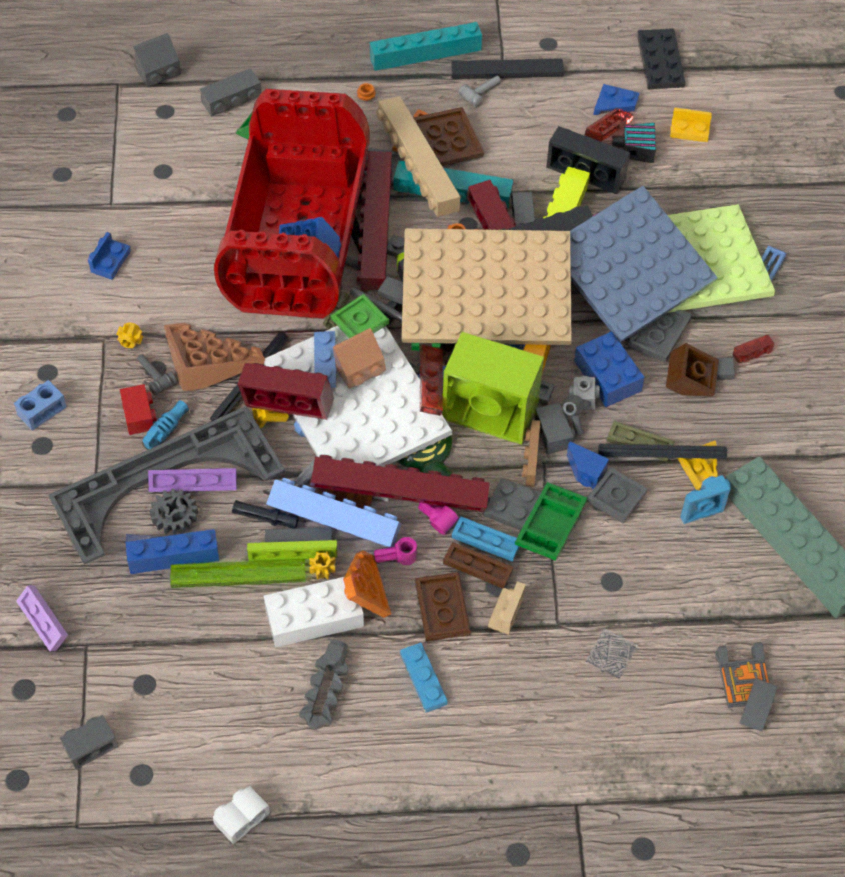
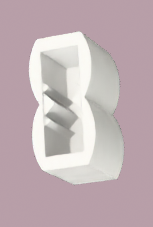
[213,786,270,844]

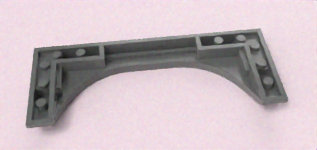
[48,406,285,565]

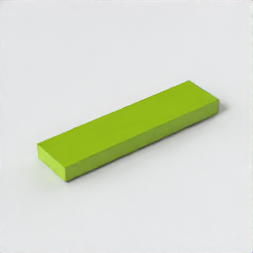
[247,540,338,561]

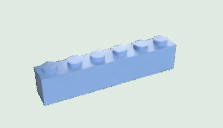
[266,478,402,548]

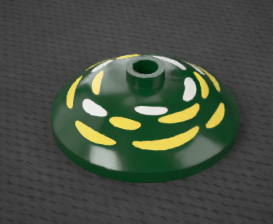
[397,435,452,470]

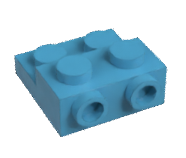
[680,475,731,524]

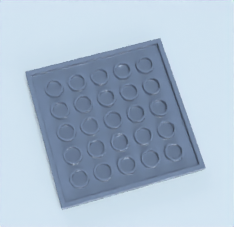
[570,186,718,343]

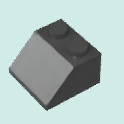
[133,33,181,87]

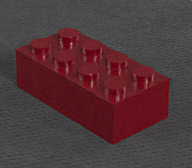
[238,363,334,420]

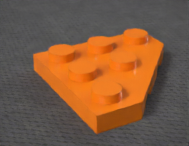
[343,550,391,618]

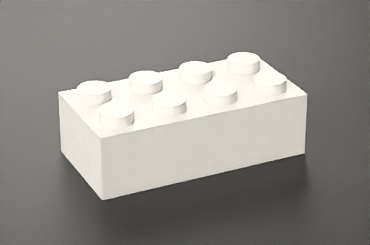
[264,577,364,648]

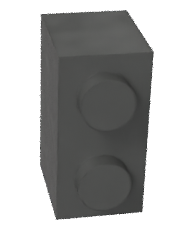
[534,402,575,454]
[60,715,118,770]

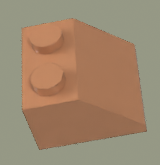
[333,328,386,389]

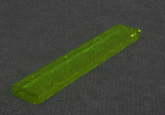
[170,559,306,588]

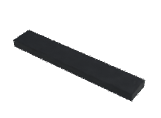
[451,58,564,79]

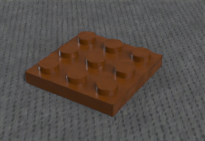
[413,107,484,166]

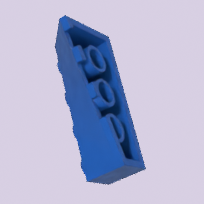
[279,217,341,258]
[125,529,220,574]

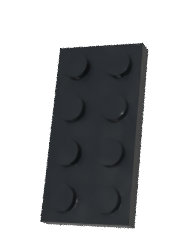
[637,28,685,89]

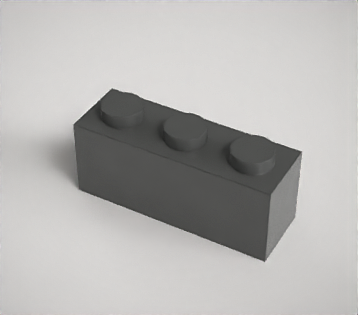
[200,68,262,116]

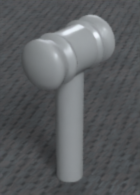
[459,76,501,107]

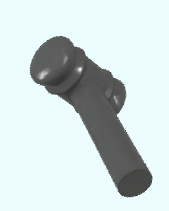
[137,354,177,395]

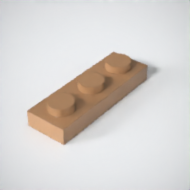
[522,420,540,487]

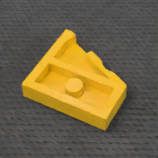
[677,440,718,491]

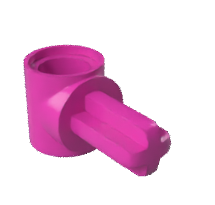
[418,503,459,535]
[374,537,417,565]

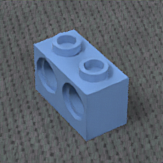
[14,380,67,431]

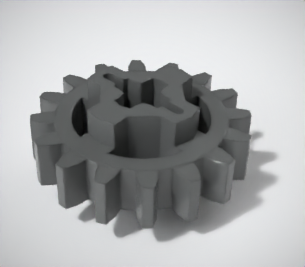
[149,488,198,535]

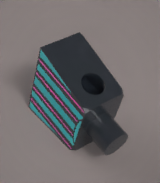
[612,123,656,163]

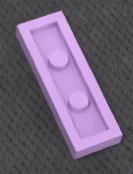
[16,585,68,651]

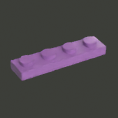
[148,468,237,492]

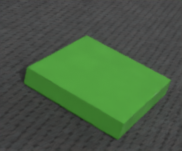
[331,294,389,338]

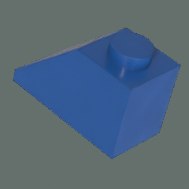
[567,441,609,489]

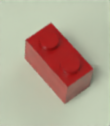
[119,384,157,435]

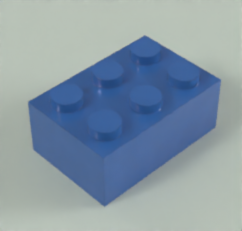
[574,332,645,407]

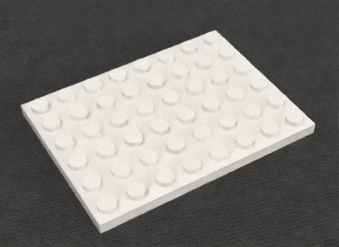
[264,326,452,467]

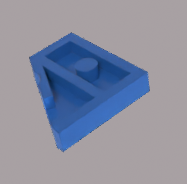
[593,84,640,115]

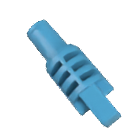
[143,400,189,449]

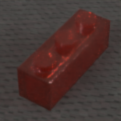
[733,334,775,364]

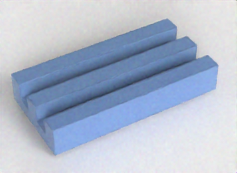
[761,245,787,282]

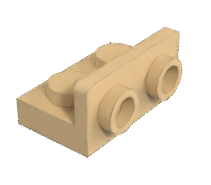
[488,582,526,635]

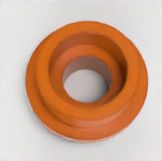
[357,83,376,101]

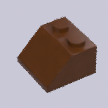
[666,343,719,396]

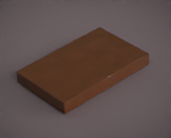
[415,572,471,641]

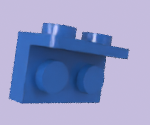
[88,232,131,280]

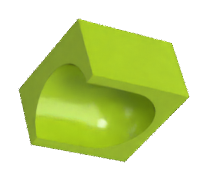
[442,332,544,445]

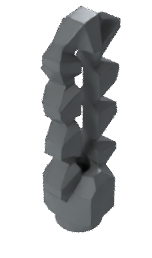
[299,640,348,730]

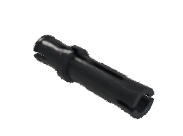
[232,500,299,529]

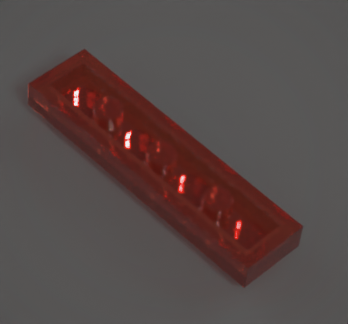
[584,108,633,142]
[419,345,443,416]

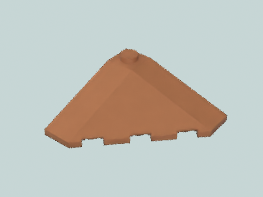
[164,323,265,391]

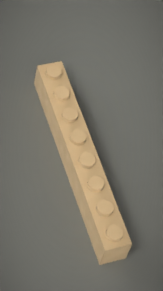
[376,96,460,217]

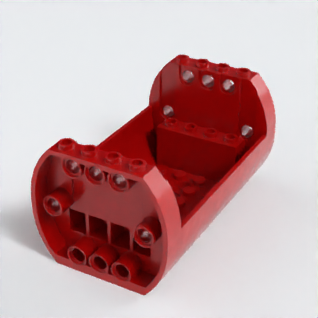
[214,89,370,319]

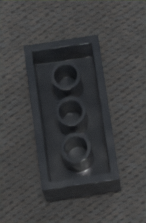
[546,126,630,194]

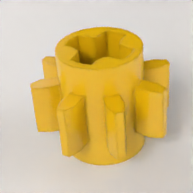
[116,322,143,348]
[309,551,336,580]

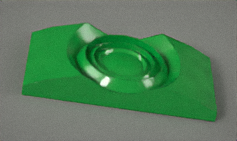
[515,482,587,561]

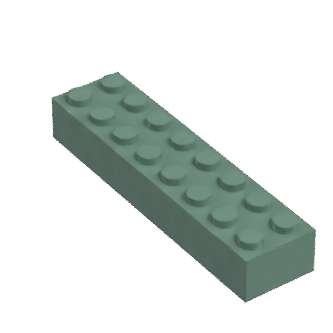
[725,456,845,619]

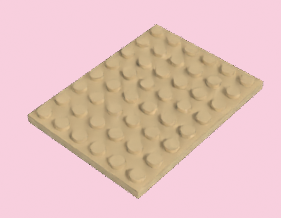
[402,229,571,345]

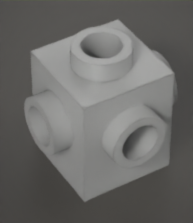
[569,376,600,410]

